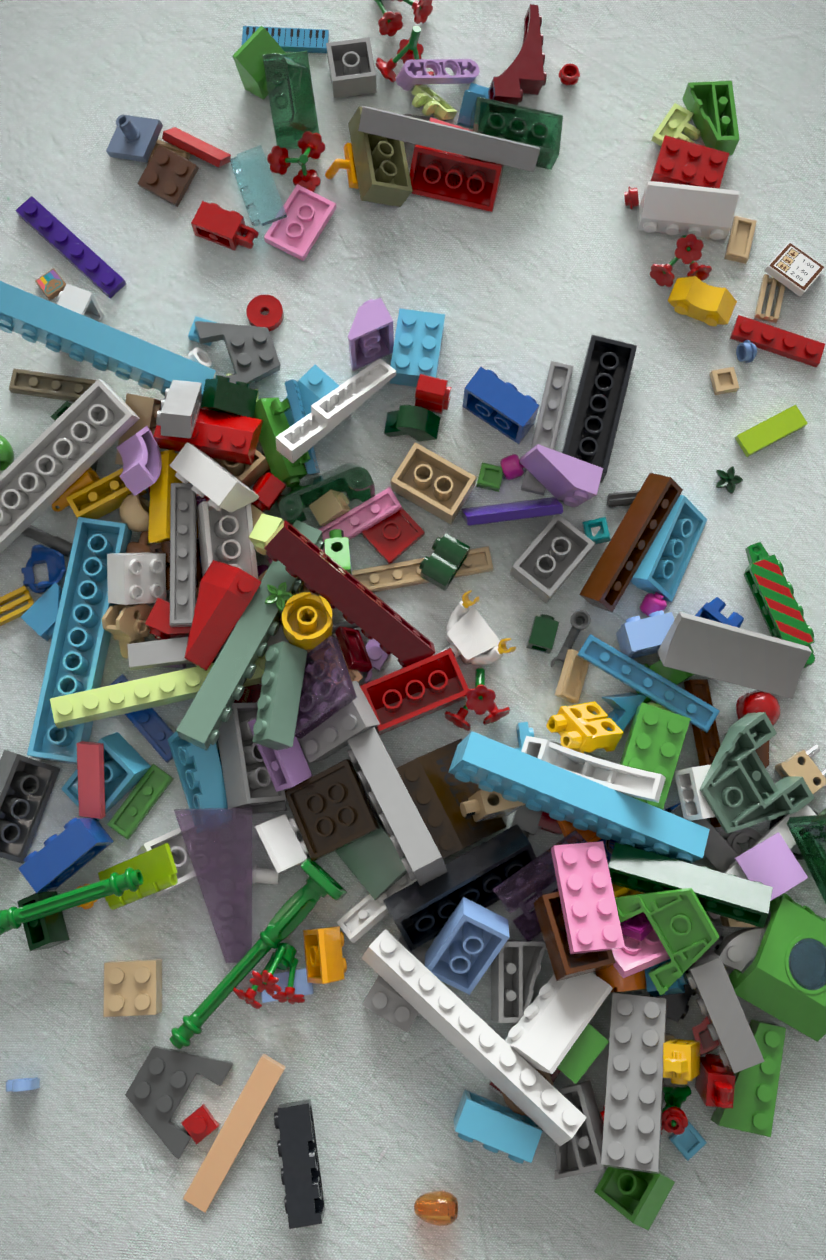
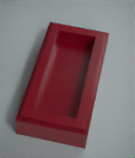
[335,626,372,672]

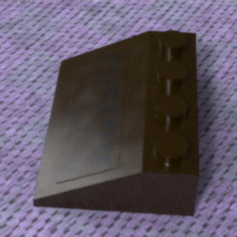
[396,739,506,859]

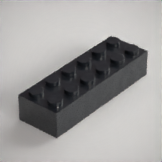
[562,335,637,483]
[383,824,544,951]

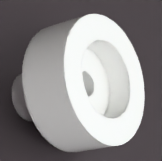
[188,348,212,367]

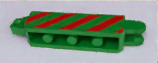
[744,542,815,668]

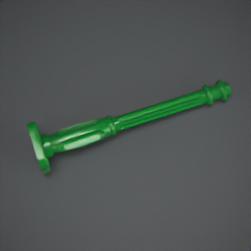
[169,858,347,1049]
[0,867,143,935]

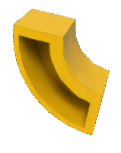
[668,276,737,326]

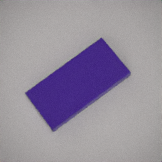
[461,497,563,526]

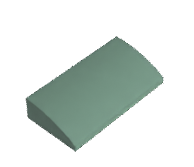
[335,824,407,900]

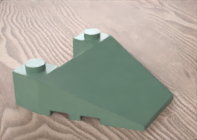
[700,712,815,833]

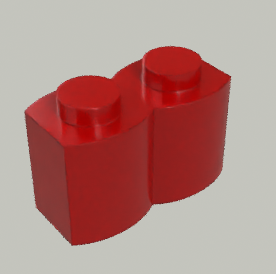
[415,374,452,415]
[251,473,286,512]

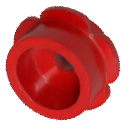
[558,63,580,85]
[624,187,639,209]

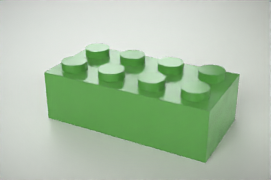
[620,702,691,810]

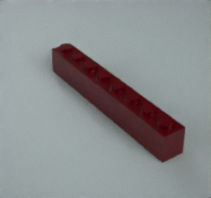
[264,520,435,668]

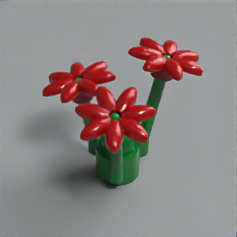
[233,943,305,1009]

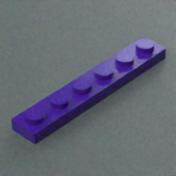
[15,196,126,299]

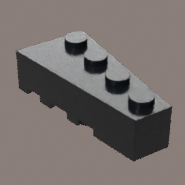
[274,1099,325,1229]

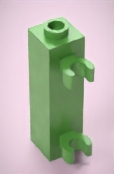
[253,397,311,487]

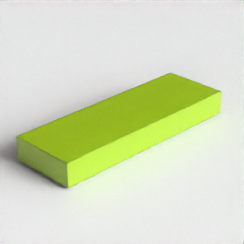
[735,405,808,457]

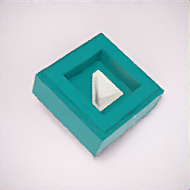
[582,517,611,544]

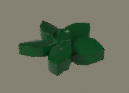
[716,466,743,494]

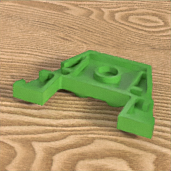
[615,888,719,995]

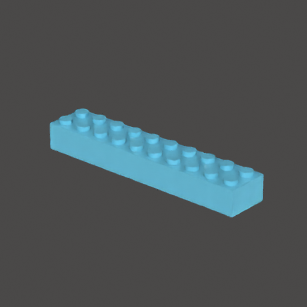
[0,281,216,397]
[27,517,132,765]
[448,731,710,864]

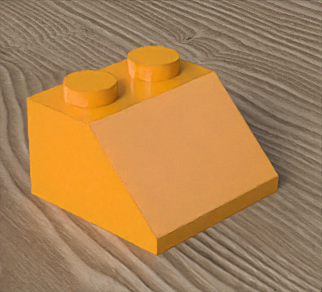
[303,926,347,984]

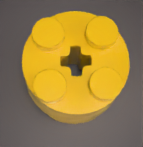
[282,592,333,650]

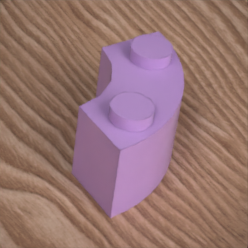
[116,426,162,496]

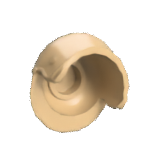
[119,493,150,532]

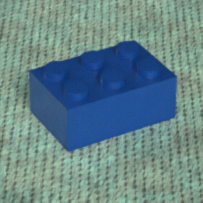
[462,367,539,444]
[18,818,114,893]

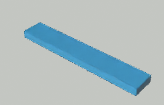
[577,634,720,733]

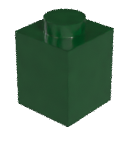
[526,614,559,654]

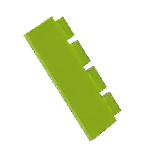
[98,843,178,910]

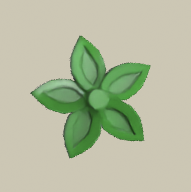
[265,582,293,611]

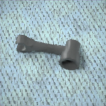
[551,610,591,671]

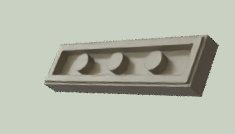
[9,368,97,402]

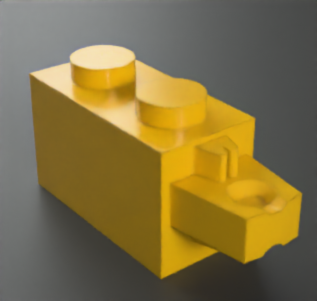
[663,1039,700,1085]

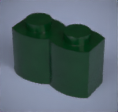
[419,533,470,591]

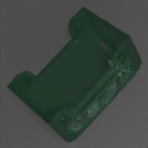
[275,463,375,526]

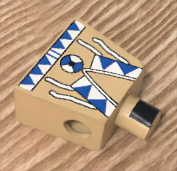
[460,789,525,822]

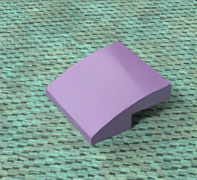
[735,832,808,900]

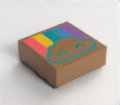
[35,268,66,300]

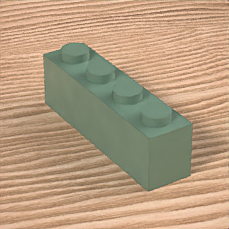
[253,641,307,750]

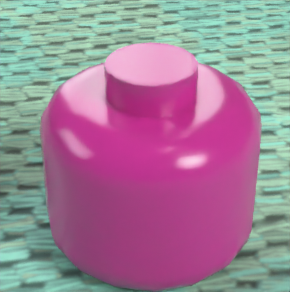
[500,454,524,480]
[640,592,667,616]

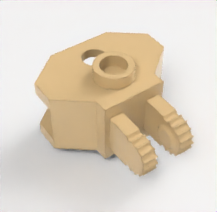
[102,603,153,659]

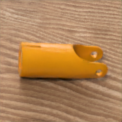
[52,467,100,512]

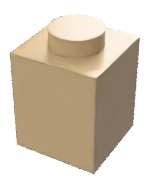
[309,490,351,526]

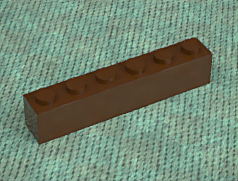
[579,473,683,612]

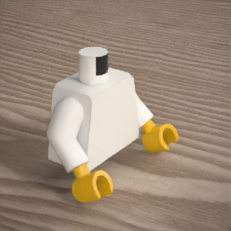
[441,590,516,666]

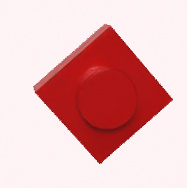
[181,1104,219,1145]

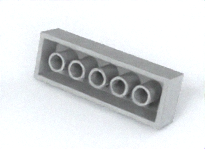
[347,727,448,886]
[601,993,667,1174]

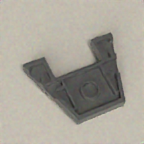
[195,321,281,384]
[125,1046,234,1159]

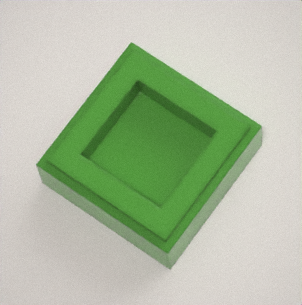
[476,462,504,492]

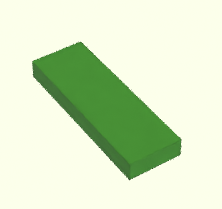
[107,764,174,840]

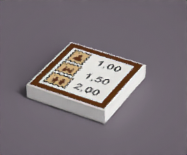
[764,241,826,297]

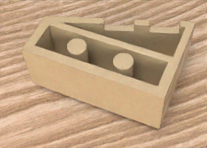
[115,393,161,465]

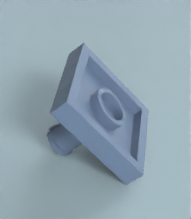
[106,114,163,163]

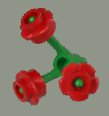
[661,1085,692,1135]

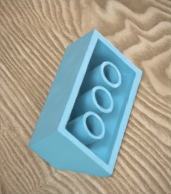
[630,495,707,602]

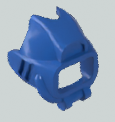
[21,544,66,593]

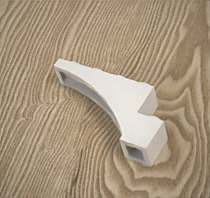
[521,736,666,803]

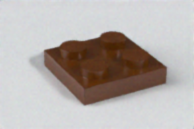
[137,145,199,207]

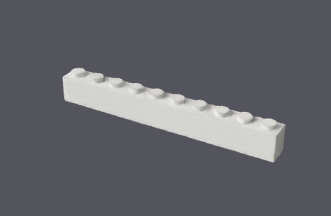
[362,929,587,1146]

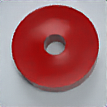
[246,294,284,331]

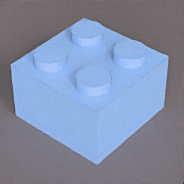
[616,610,674,659]

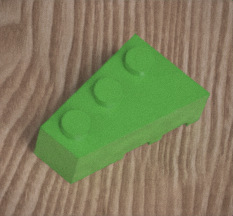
[682,81,740,156]

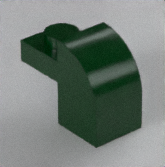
[384,405,440,442]

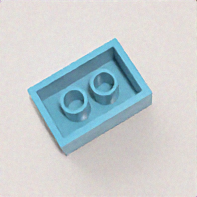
[390,308,445,387]
[453,1089,542,1164]

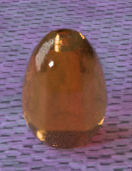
[414,1191,458,1226]

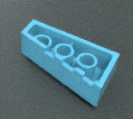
[167,731,233,833]

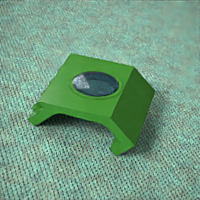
[729,893,826,1042]

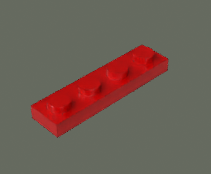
[730,315,825,367]

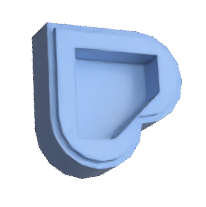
[6,1077,40,1092]

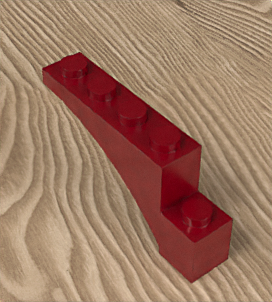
[488,4,547,112]

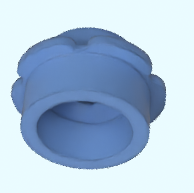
[736,340,757,363]

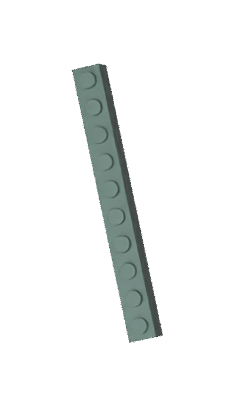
[176,520,324,751]

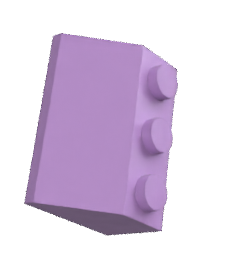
[348,297,394,371]

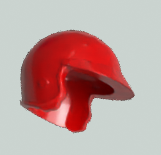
[736,690,780,726]

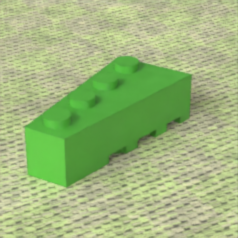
[710,1019,786,1137]

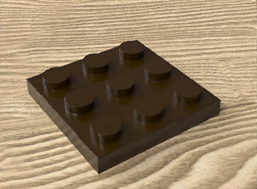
[285,759,380,861]

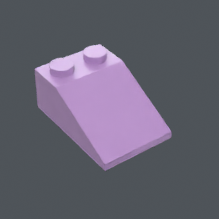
[520,444,603,507]

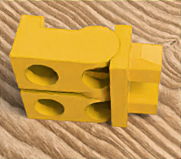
[546,701,624,754]

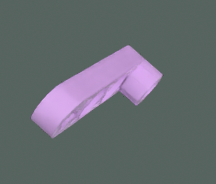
[396,59,480,91]

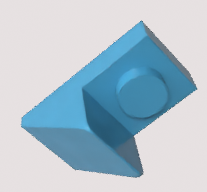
[457,83,489,130]
[601,692,646,731]

